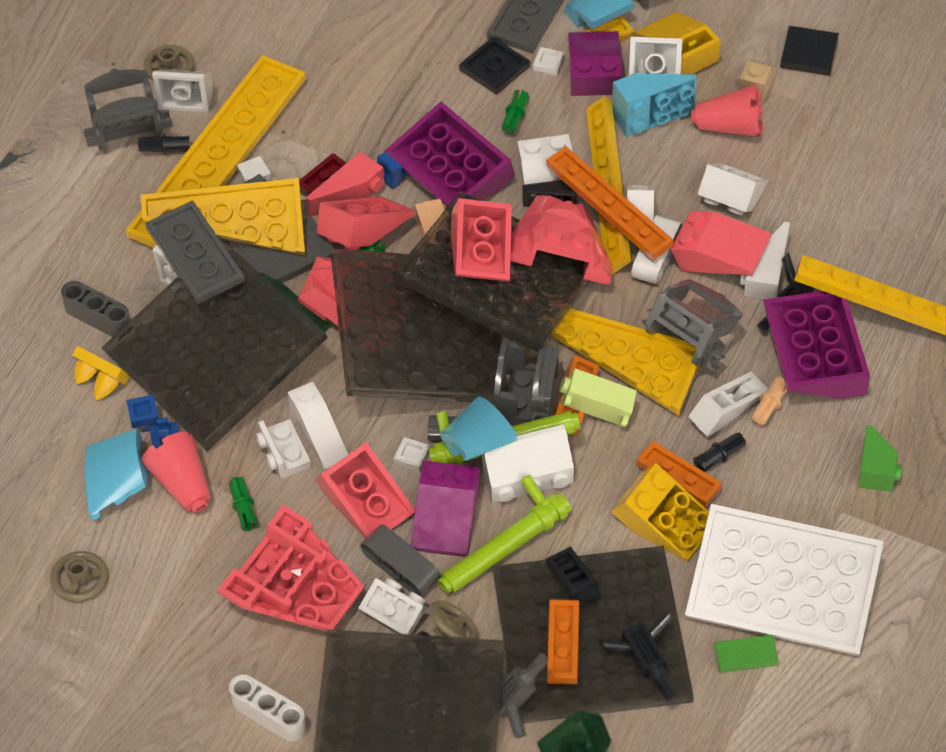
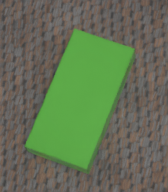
[714,635,778,673]

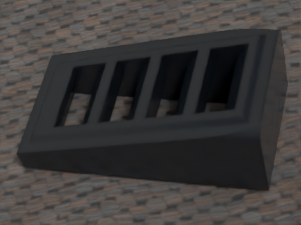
[522,180,578,207]
[545,546,601,607]

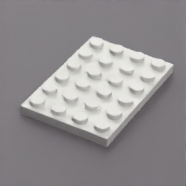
[685,504,884,656]

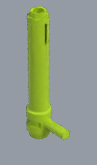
[429,411,581,465]
[437,474,571,594]

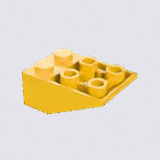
[635,12,721,75]
[611,463,709,561]

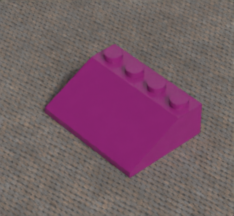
[384,101,516,211]
[763,291,870,399]

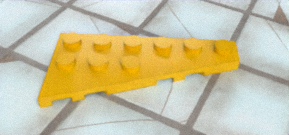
[140,178,306,256]
[540,302,699,416]

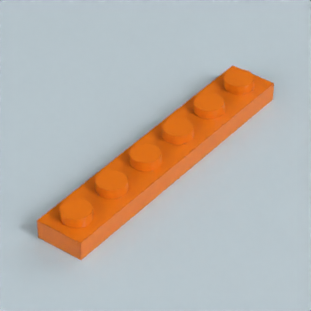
[546,146,674,261]

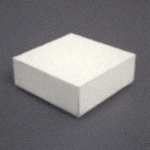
[533,47,564,76]
[237,156,271,183]
[393,437,430,472]

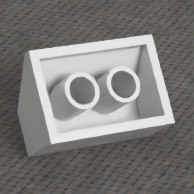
[482,424,574,503]

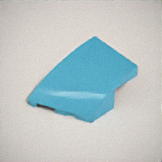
[564,0,634,29]
[440,396,517,461]
[85,428,149,520]

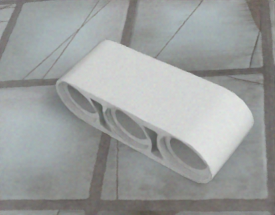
[631,215,682,285]
[229,675,306,742]

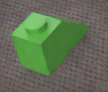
[858,425,902,492]

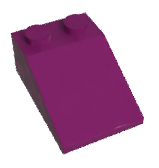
[568,31,622,96]
[410,460,481,557]

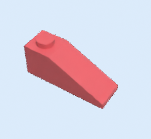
[306,152,385,217]

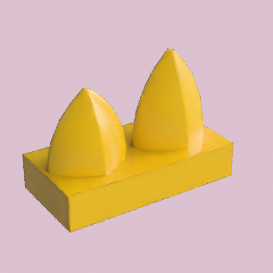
[72,346,131,401]

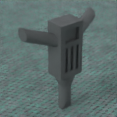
[491,653,548,738]

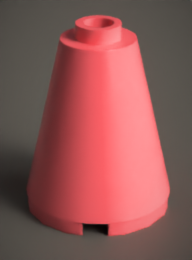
[691,85,763,137]
[142,431,211,513]

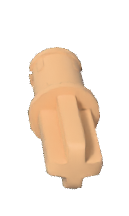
[752,377,787,425]

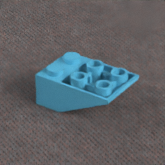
[612,73,697,137]

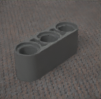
[61,281,132,339]
[360,524,440,596]

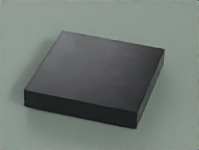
[780,25,839,76]
[459,36,530,95]

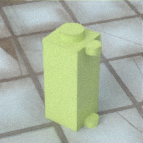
[559,368,637,427]

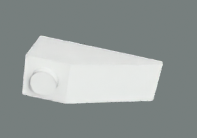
[740,222,790,299]
[688,372,768,436]
[288,382,349,471]

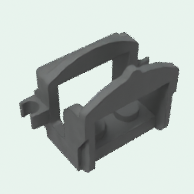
[83,68,173,153]
[642,279,743,371]
[494,338,559,426]

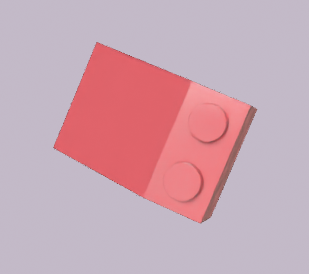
[317,196,415,250]
[451,198,512,282]
[671,211,771,275]
[316,442,415,538]

